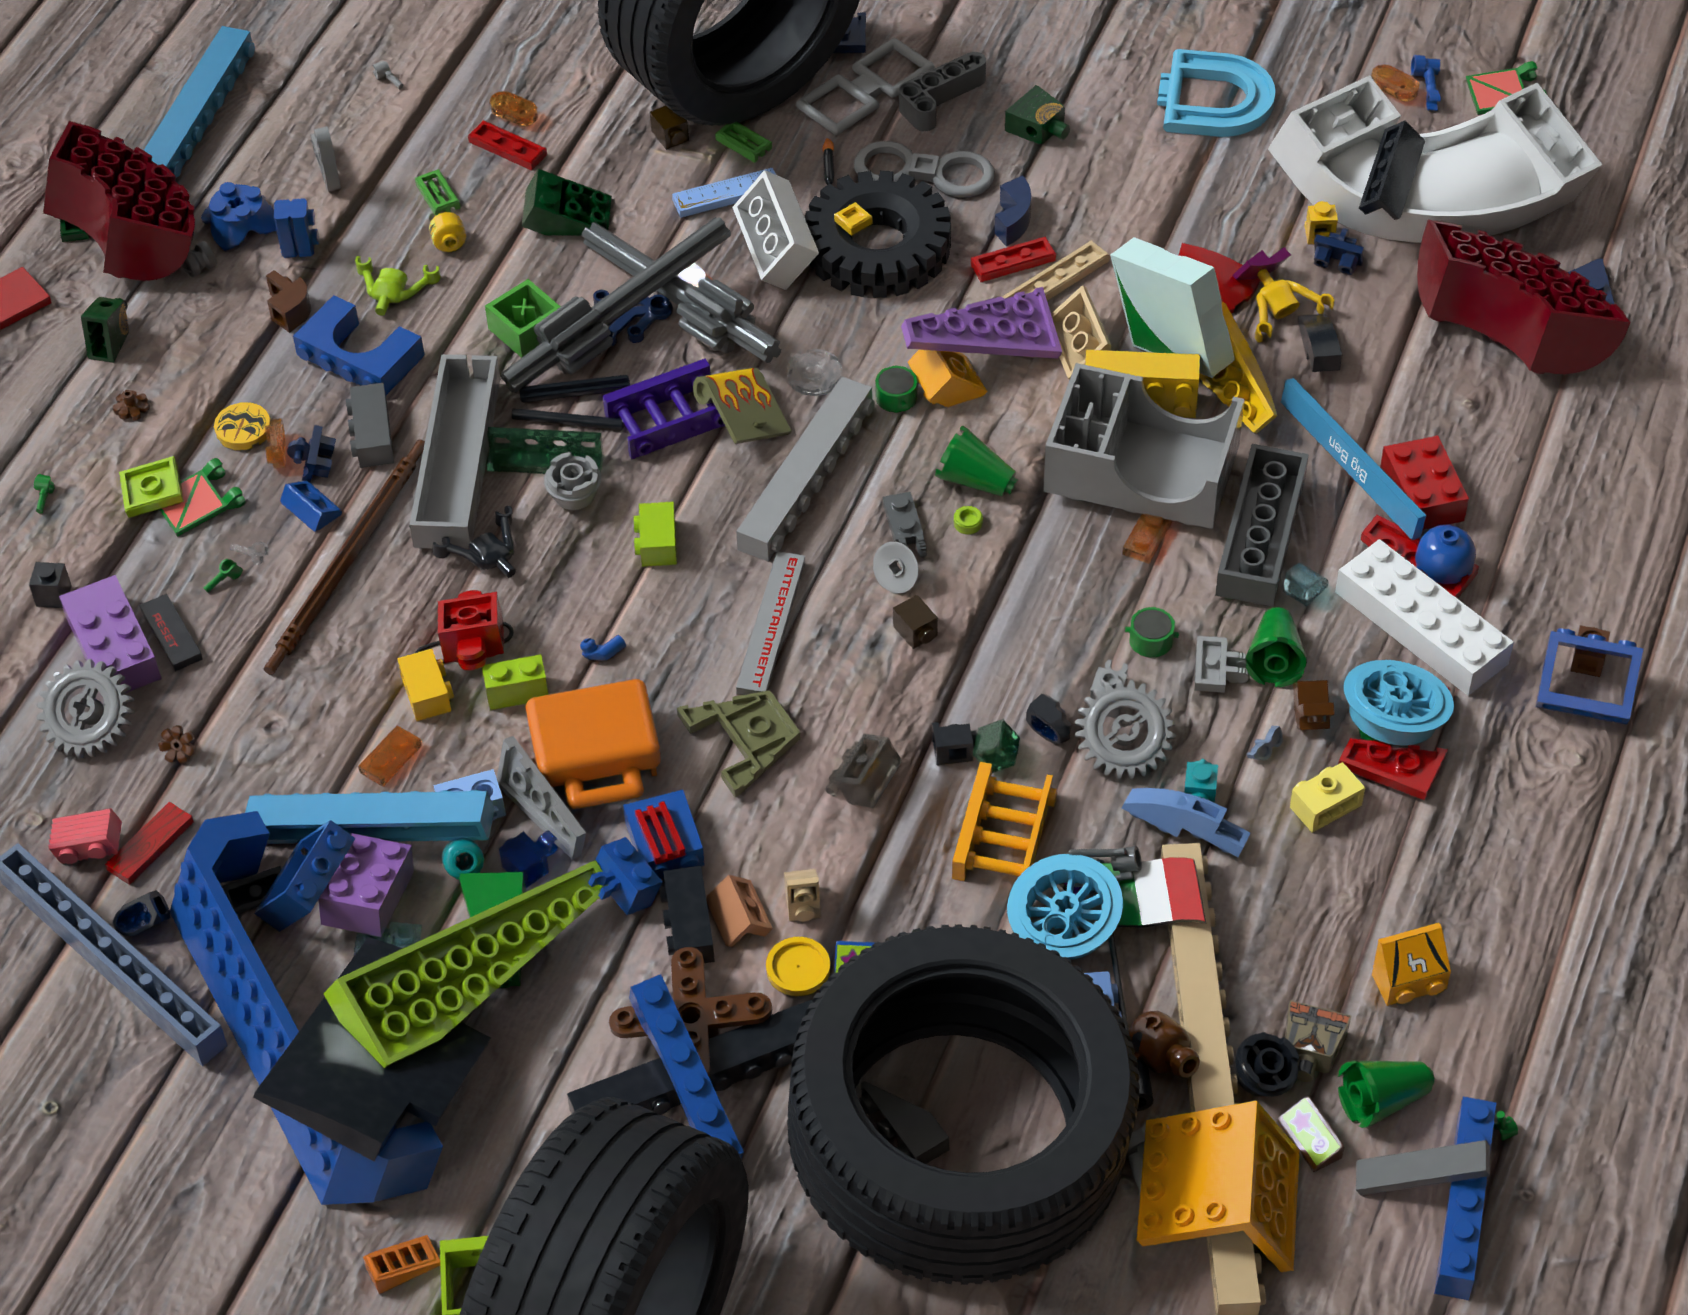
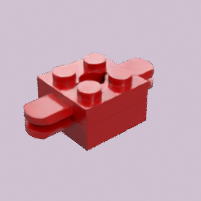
[438,590,504,670]

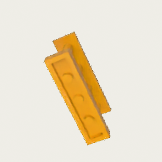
[952,762,1057,881]

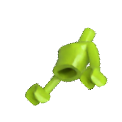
[355,256,441,316]

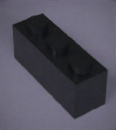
[659,866,715,963]

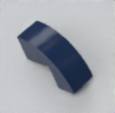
[995,175,1031,247]

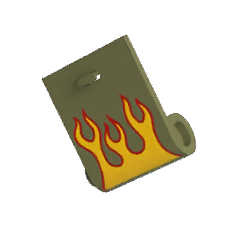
[693,368,792,444]

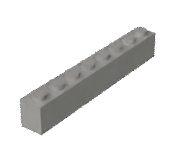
[736,377,875,562]

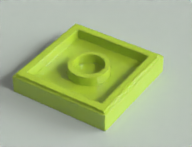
[119,456,184,518]

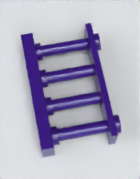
[603,358,725,460]

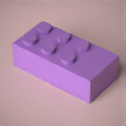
[59,575,161,693]

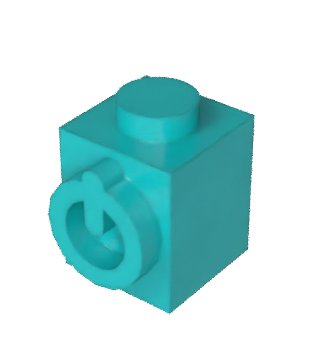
[1184,759,1218,803]

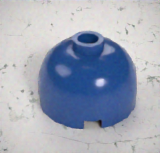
[1415,525,1476,584]

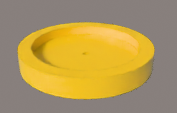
[766,937,830,996]

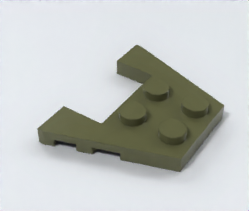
[677,690,801,797]

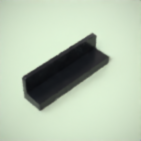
[1359,120,1425,220]

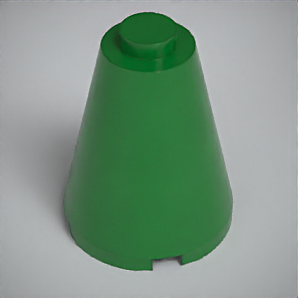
[935,426,1018,497]
[1246,607,1307,687]
[1338,1061,1435,1128]

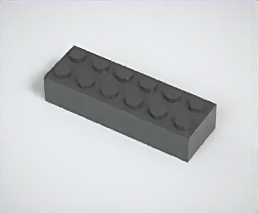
[1215,444,1309,607]

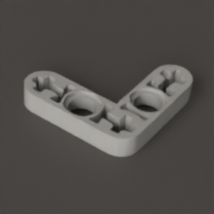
[310,126,341,192]

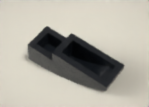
[1298,314,1342,372]

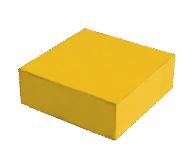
[834,202,873,236]

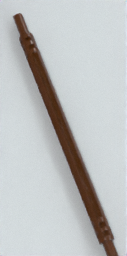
[263,439,425,675]

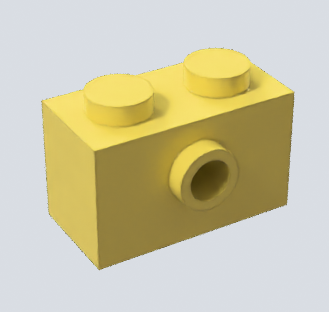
[1290,762,1365,833]

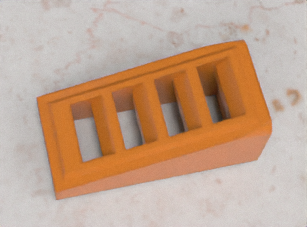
[363,1235,440,1294]

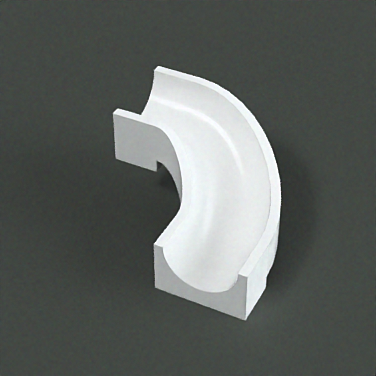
[1268,75,1602,243]

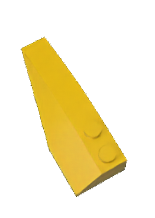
[1199,302,1277,434]

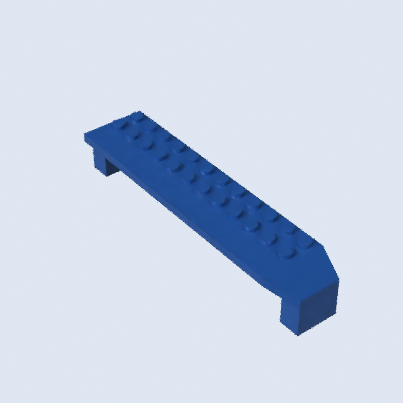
[170,811,443,1205]

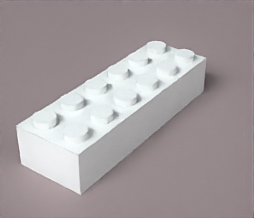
[1335,539,1514,696]

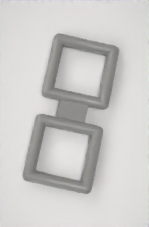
[796,38,935,135]

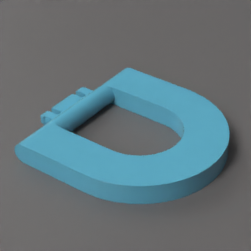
[1157,49,1275,137]

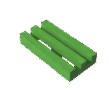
[715,122,772,163]
[415,169,460,216]

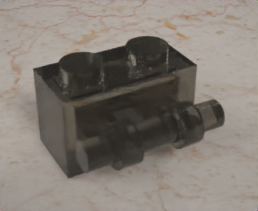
[825,734,902,808]

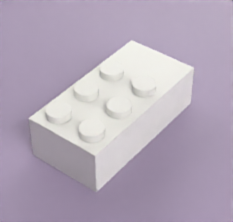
[733,170,819,290]

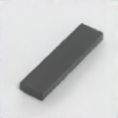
[1356,1140,1490,1196]

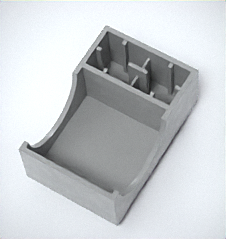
[1044,363,1245,529]

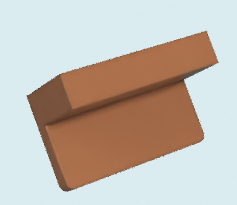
[706,875,773,947]

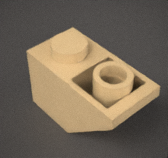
[784,869,821,922]

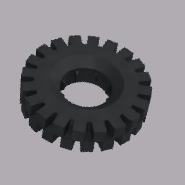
[805,170,951,298]

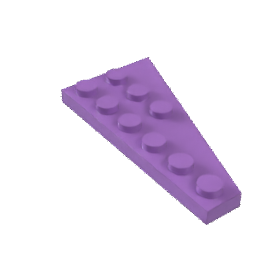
[901,287,1062,359]

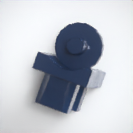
[1314,228,1364,275]
[287,425,336,482]

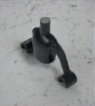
[433,506,516,578]

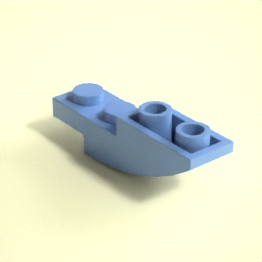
[1122,788,1251,857]

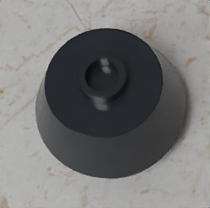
[1235,1032,1299,1097]

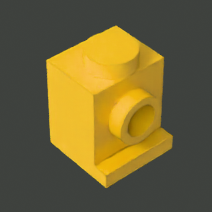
[1304,201,1338,244]

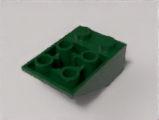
[522,169,612,236]

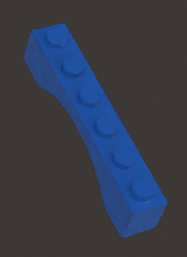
[629,974,744,1159]
[1434,1096,1496,1300]

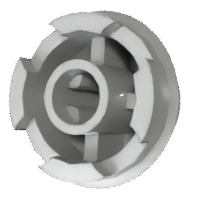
[544,452,601,510]

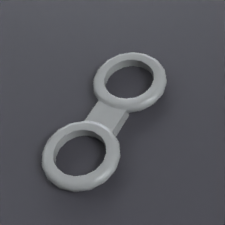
[854,141,994,198]

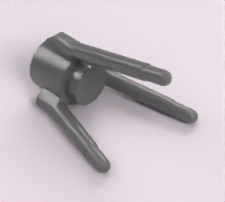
[1068,846,1142,894]

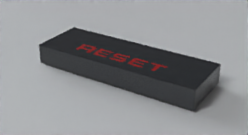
[139,593,203,671]

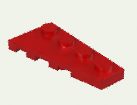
[1361,514,1479,599]

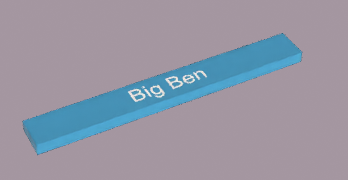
[1281,378,1426,540]

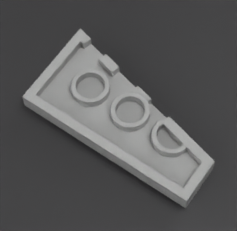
[497,736,586,859]

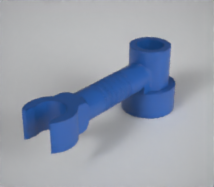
[1411,55,1441,110]

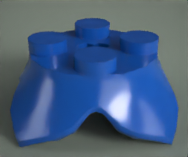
[201,182,276,251]

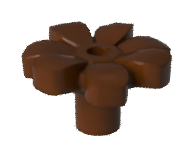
[113,390,149,421]
[158,725,196,764]

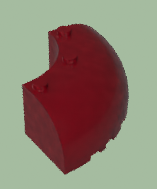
[43,121,195,281]
[1417,219,1631,374]

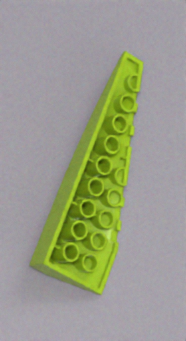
[323,860,608,1068]

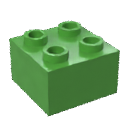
[485,279,561,358]

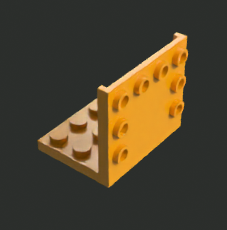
[1137,1101,1300,1272]

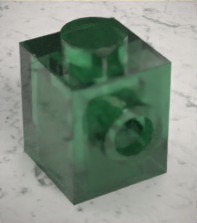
[973,719,1020,773]

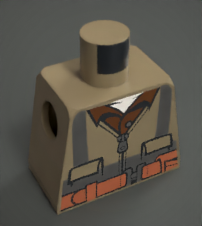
[1285,1000,1351,1082]

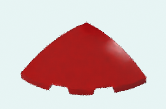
[1178,243,1260,314]

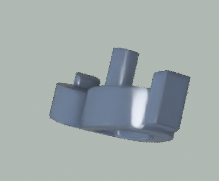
[1246,725,1283,761]

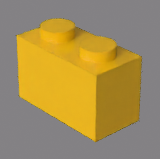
[397,649,454,721]

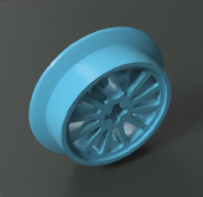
[1344,660,1454,745]
[1007,854,1123,959]

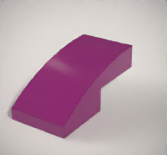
[1232,247,1291,280]

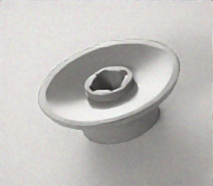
[873,542,919,594]

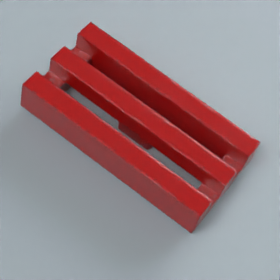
[635,801,686,865]

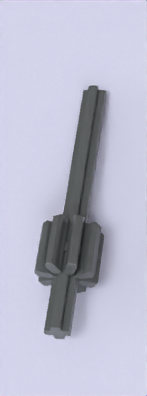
[500,217,731,393]
[582,223,782,363]

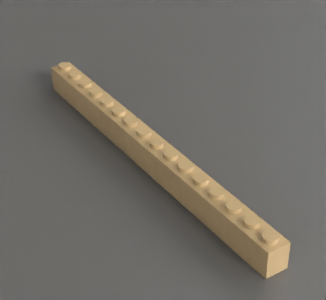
[1161,843,1266,1315]

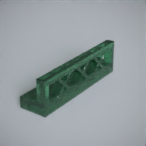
[486,427,604,474]

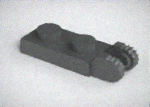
[883,492,927,557]

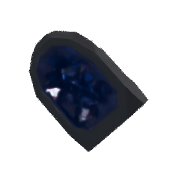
[1026,694,1072,744]
[112,890,170,936]

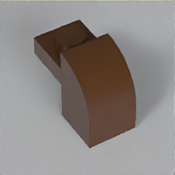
[266,270,311,333]
[1293,680,1334,730]

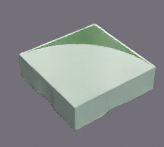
[1110,237,1235,378]

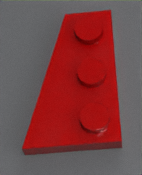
[1338,738,1448,800]

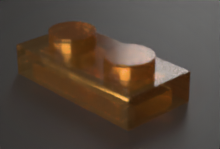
[1122,514,1172,564]
[358,725,422,787]

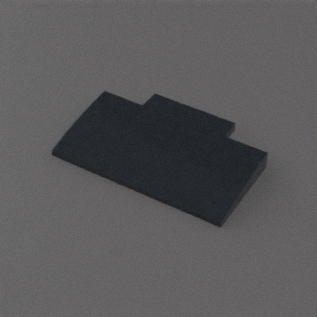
[253,937,491,1161]

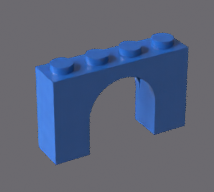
[293,295,425,395]

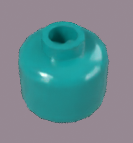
[442,839,484,880]

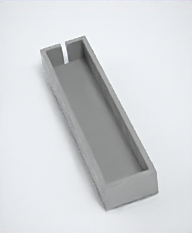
[409,354,500,549]

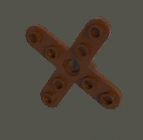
[609,947,772,1076]

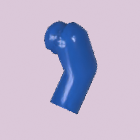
[580,635,626,661]

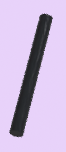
[512,408,624,430]

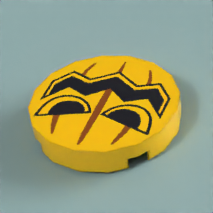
[214,402,272,450]

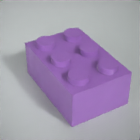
[318,833,414,937]

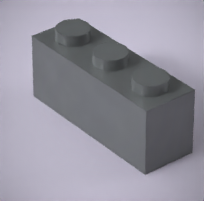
[346,383,394,468]

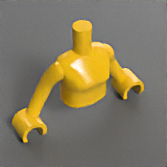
[1255,269,1334,343]

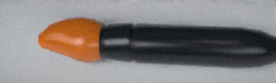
[822,138,834,185]

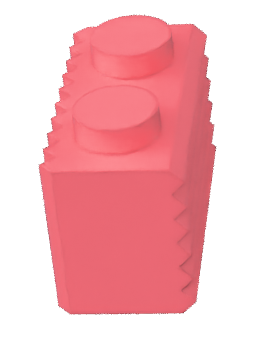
[48,808,122,864]

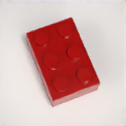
[1380,435,1469,530]

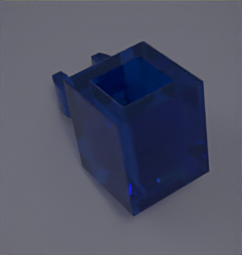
[499,830,558,888]

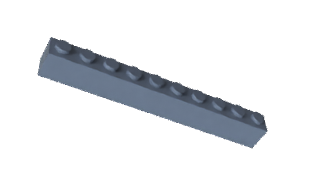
[0,843,228,1067]

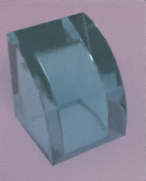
[1283,563,1328,607]

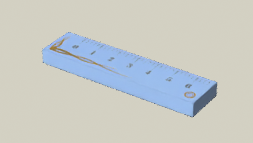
[672,167,776,218]

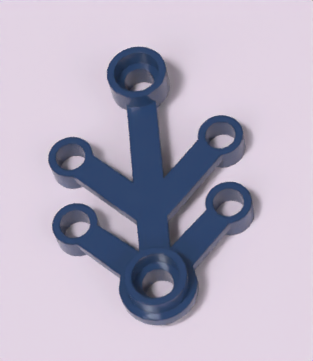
[593,290,673,347]

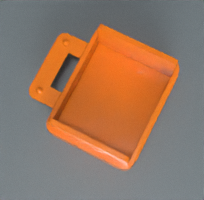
[525,679,661,809]

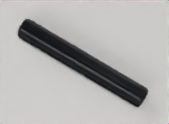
[519,375,630,403]

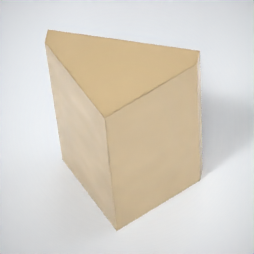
[1051,285,1111,379]

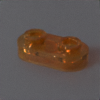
[1371,64,1419,101]
[490,91,538,126]
[265,418,286,469]

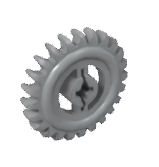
[36,659,135,758]
[1075,679,1176,780]

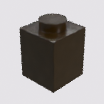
[650,105,689,150]
[893,595,938,649]

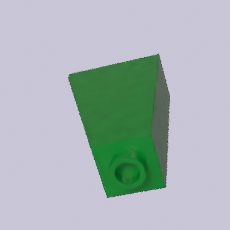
[459,872,526,988]

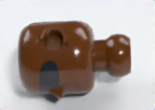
[1128,1011,1200,1078]

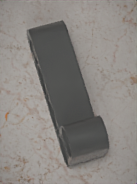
[899,52,986,131]

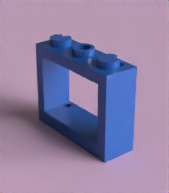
[1535,628,1644,725]
[254,820,356,932]

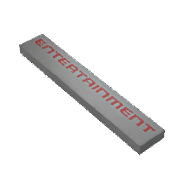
[736,551,805,695]

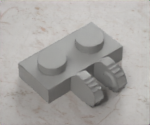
[1194,636,1250,693]

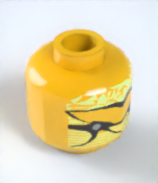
[429,212,466,252]

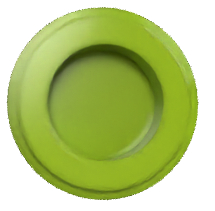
[954,506,983,534]

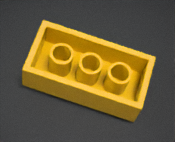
[1085,350,1200,418]

